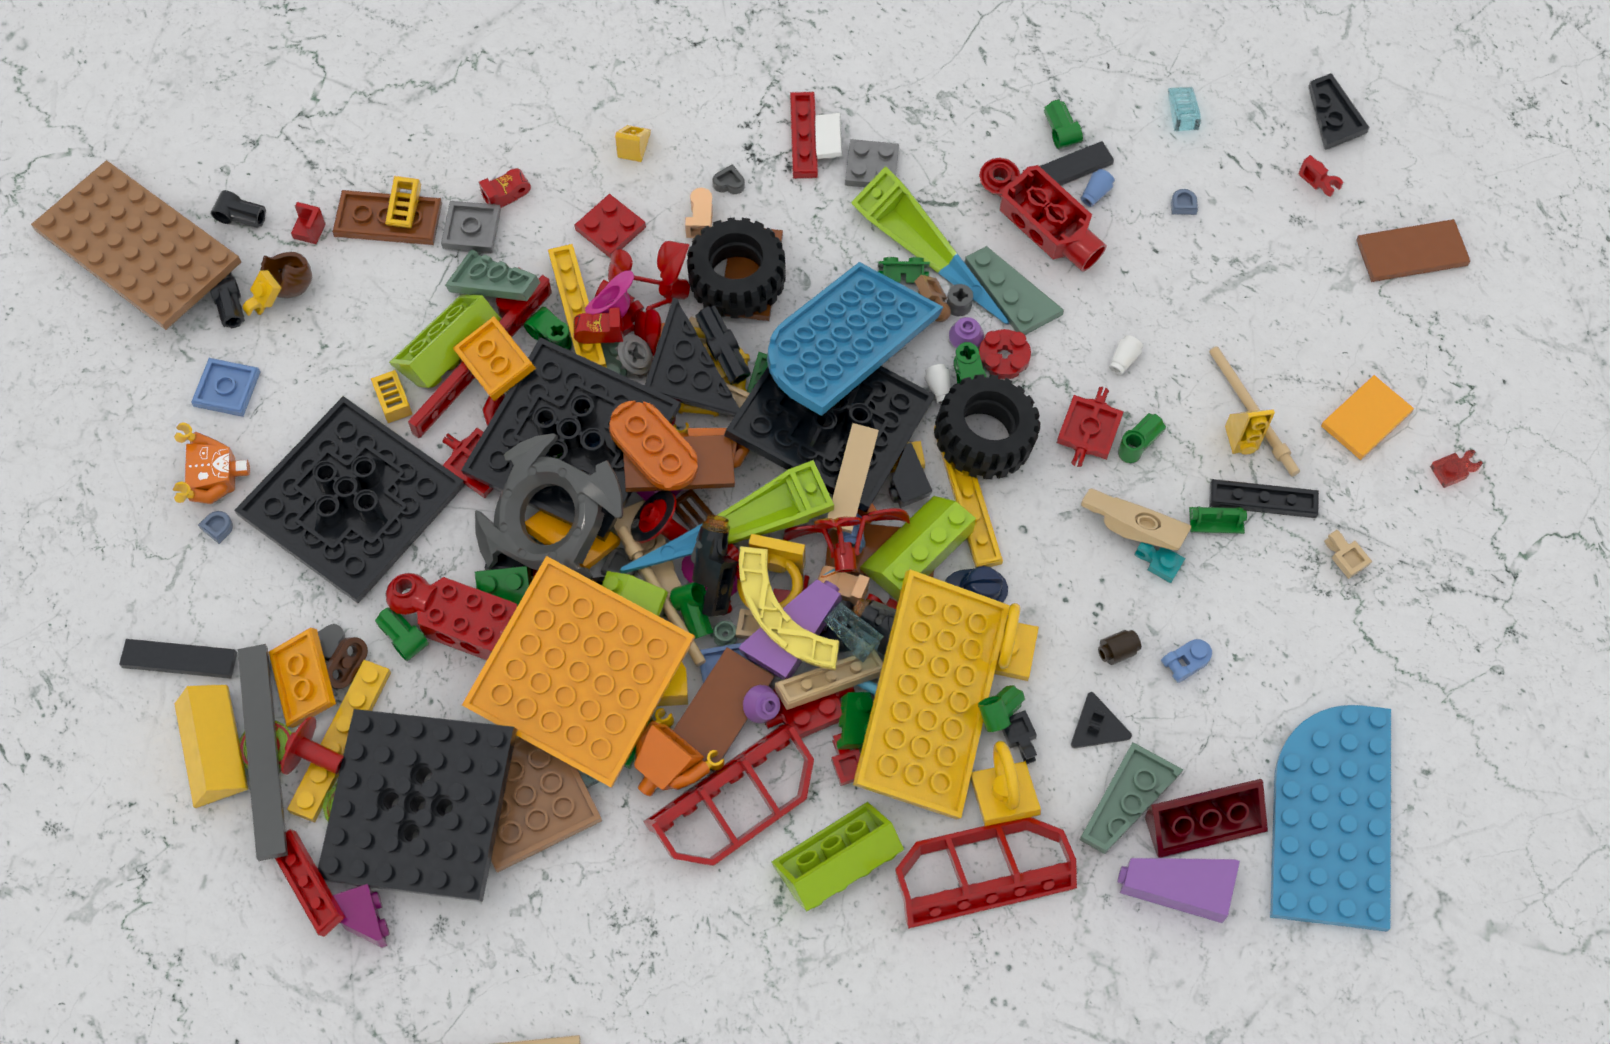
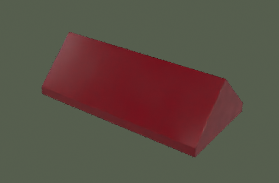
[1145,779,1268,858]

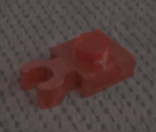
[1430,450,1483,488]

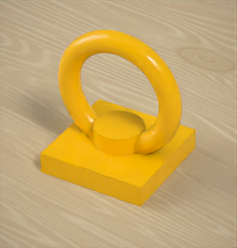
[737,534,806,609]
[994,603,1039,681]
[970,741,1041,826]

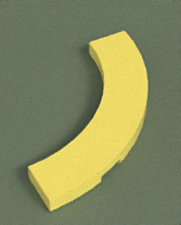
[739,546,840,670]

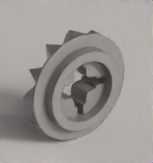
[615,335,653,376]

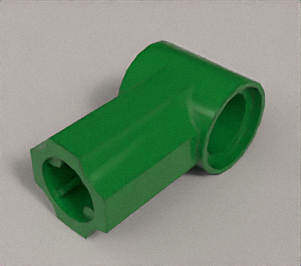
[1044,99,1083,149]
[1118,413,1166,463]
[670,582,713,639]
[375,607,429,662]
[978,685,1025,732]

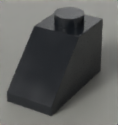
[888,443,932,508]

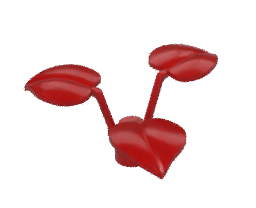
[608,241,690,356]
[783,508,910,573]

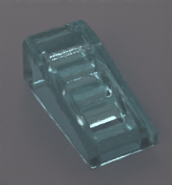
[1168,87,1201,131]
[824,602,884,663]

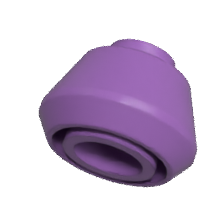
[949,317,984,348]
[743,685,780,724]

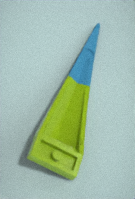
[851,166,1009,325]
[620,460,834,574]

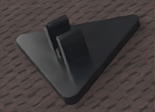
[1071,692,1132,748]

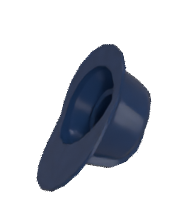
[945,566,1008,603]

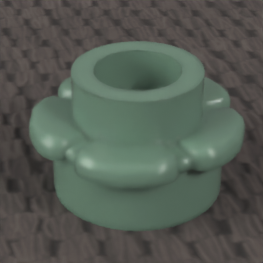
[712,621,737,646]

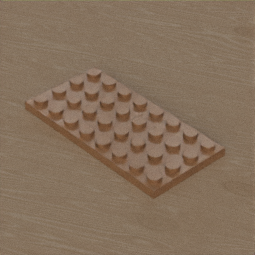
[31,160,242,330]

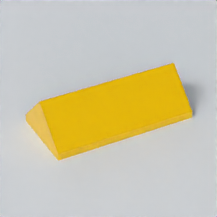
[174,685,248,808]

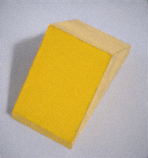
[615,125,651,162]

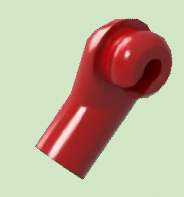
[482,394,506,426]

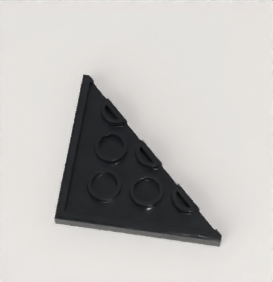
[645,298,739,417]

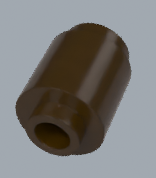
[1098,630,1142,665]

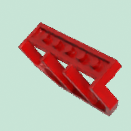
[643,724,814,866]
[895,817,1077,929]

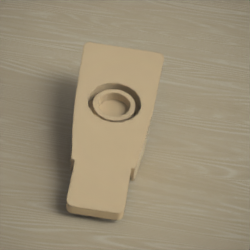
[1081,488,1191,550]
[613,500,681,599]

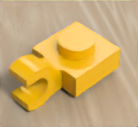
[242,270,281,316]

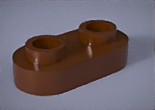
[326,637,368,689]

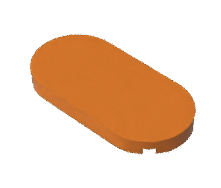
[609,401,698,491]

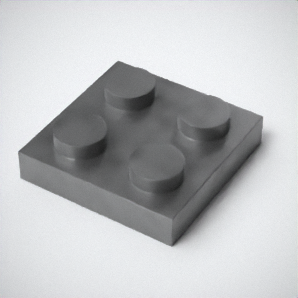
[845,139,899,188]
[441,201,501,253]

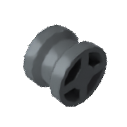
[947,284,973,316]

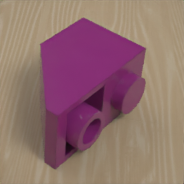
[333,884,390,948]

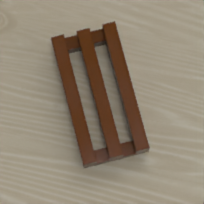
[675,489,715,530]

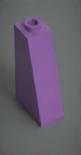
[739,579,842,680]
[1117,858,1240,923]

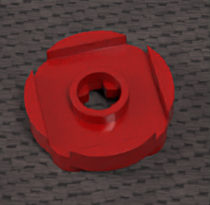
[979,329,1031,379]

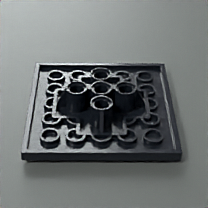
[461,337,681,542]
[724,366,935,513]
[234,396,465,603]
[318,709,517,902]

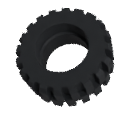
[687,217,786,319]
[934,374,1041,479]

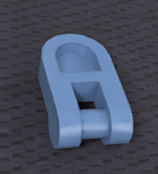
[1161,639,1212,683]

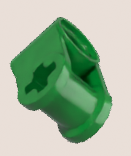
[523,307,572,351]
[953,342,986,384]

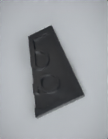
[1308,73,1370,150]

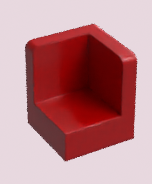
[291,202,326,245]

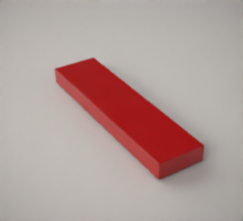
[790,92,818,179]
[275,829,345,937]

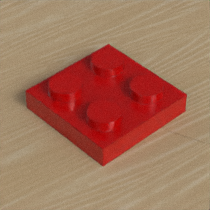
[574,193,646,258]

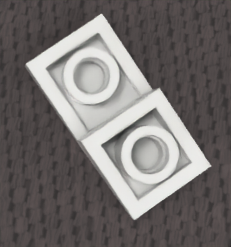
[815,113,842,159]

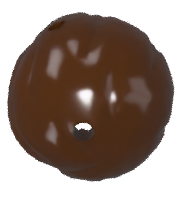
[260,252,312,298]

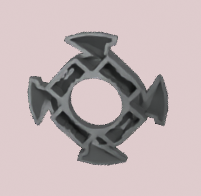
[475,433,623,579]

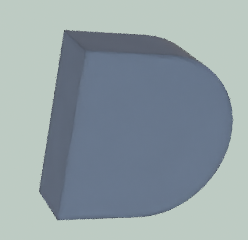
[1171,189,1198,215]
[198,511,233,544]

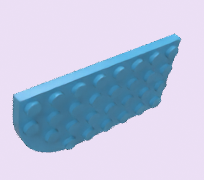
[767,262,943,416]
[1270,705,1391,932]

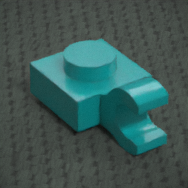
[1134,542,1186,583]

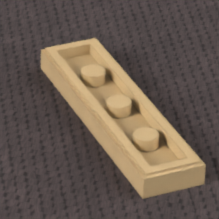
[827,423,879,533]
[774,648,883,710]

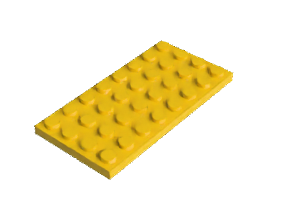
[853,569,1010,819]

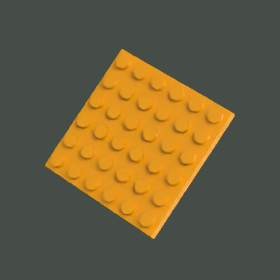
[462,556,695,788]

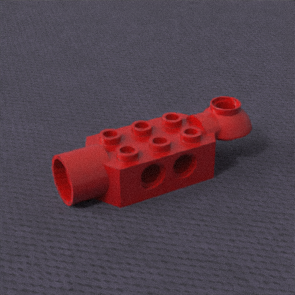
[979,158,1107,272]
[385,573,518,660]

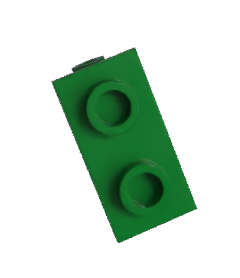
[878,257,930,283]
[1189,506,1247,534]

